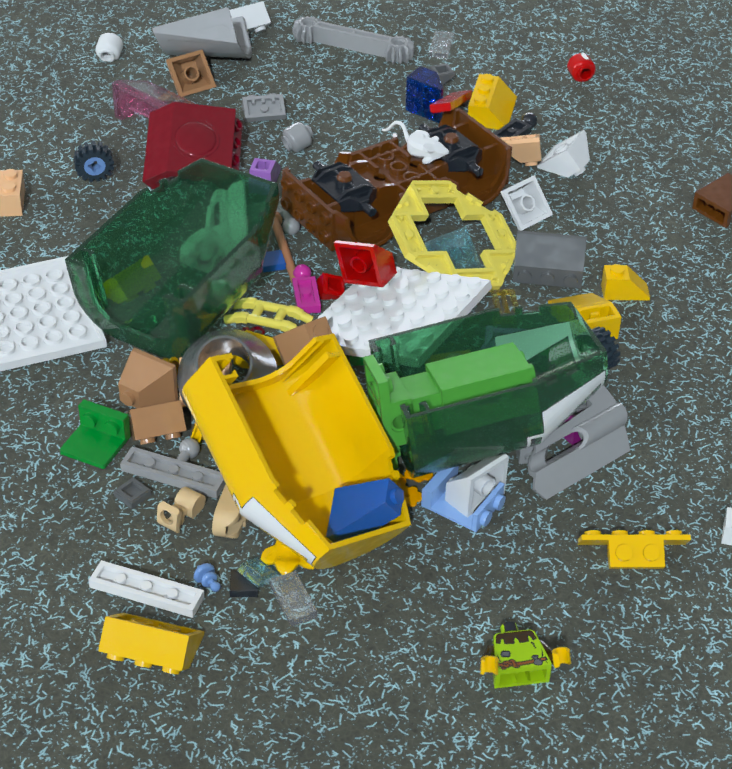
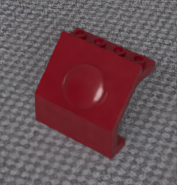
[142,102,243,192]

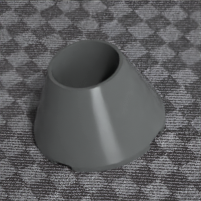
[177,329,278,412]

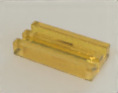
[491,289,522,325]

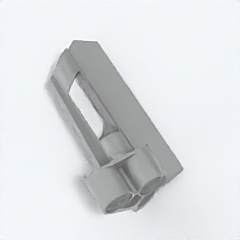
[528,385,630,500]

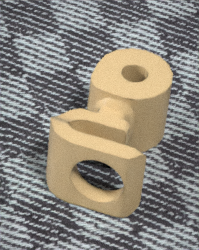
[157,487,206,533]

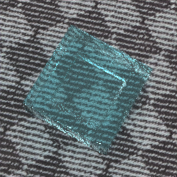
[238,558,277,587]

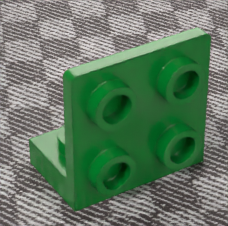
[60,399,131,469]

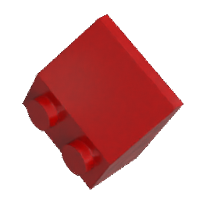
[334,240,397,287]

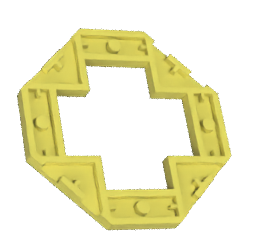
[388,180,516,292]

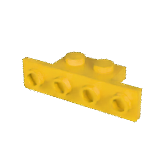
[578,530,691,569]

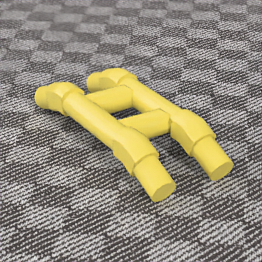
[223,297,314,332]

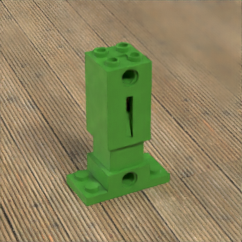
[363,342,537,469]

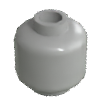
[281,122,313,152]

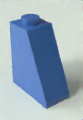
[326,478,404,543]

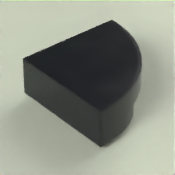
[230,570,258,597]

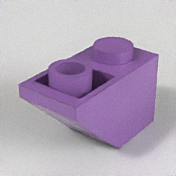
[249,158,281,194]

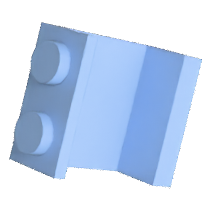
[421,459,506,532]

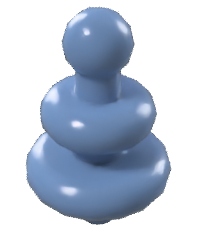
[193,563,221,592]

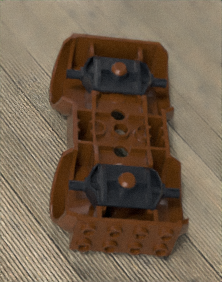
[281,108,512,251]

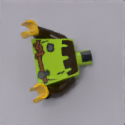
[479,622,571,688]

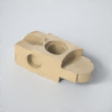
[212,484,248,539]

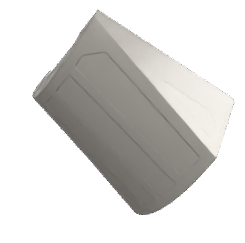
[152,7,252,58]

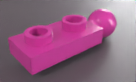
[292,264,321,314]

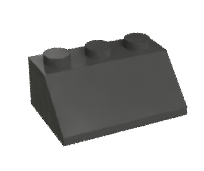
[512,230,587,288]

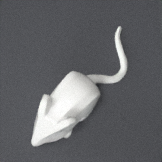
[382,121,449,164]

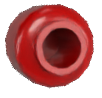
[567,53,596,82]

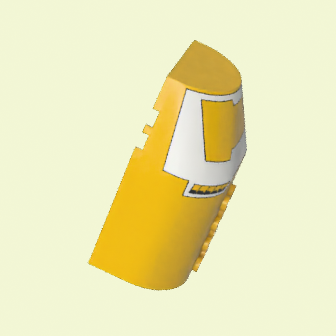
[182,333,411,569]

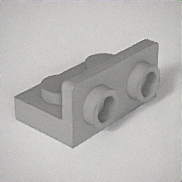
[242,93,286,122]

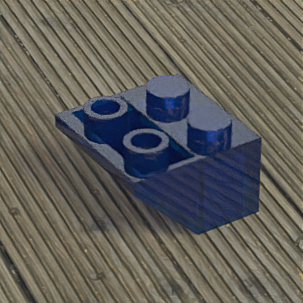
[405,66,443,123]

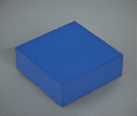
[259,250,286,272]

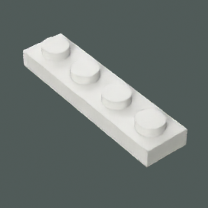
[89,560,204,618]

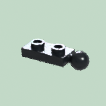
[494,113,537,138]

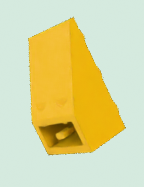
[548,293,622,339]

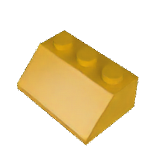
[468,74,517,130]
[98,613,205,674]

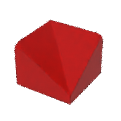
[316,273,345,300]

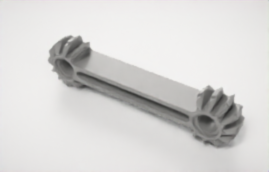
[293,16,415,65]

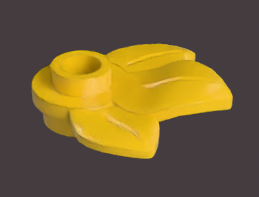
[261,541,314,577]

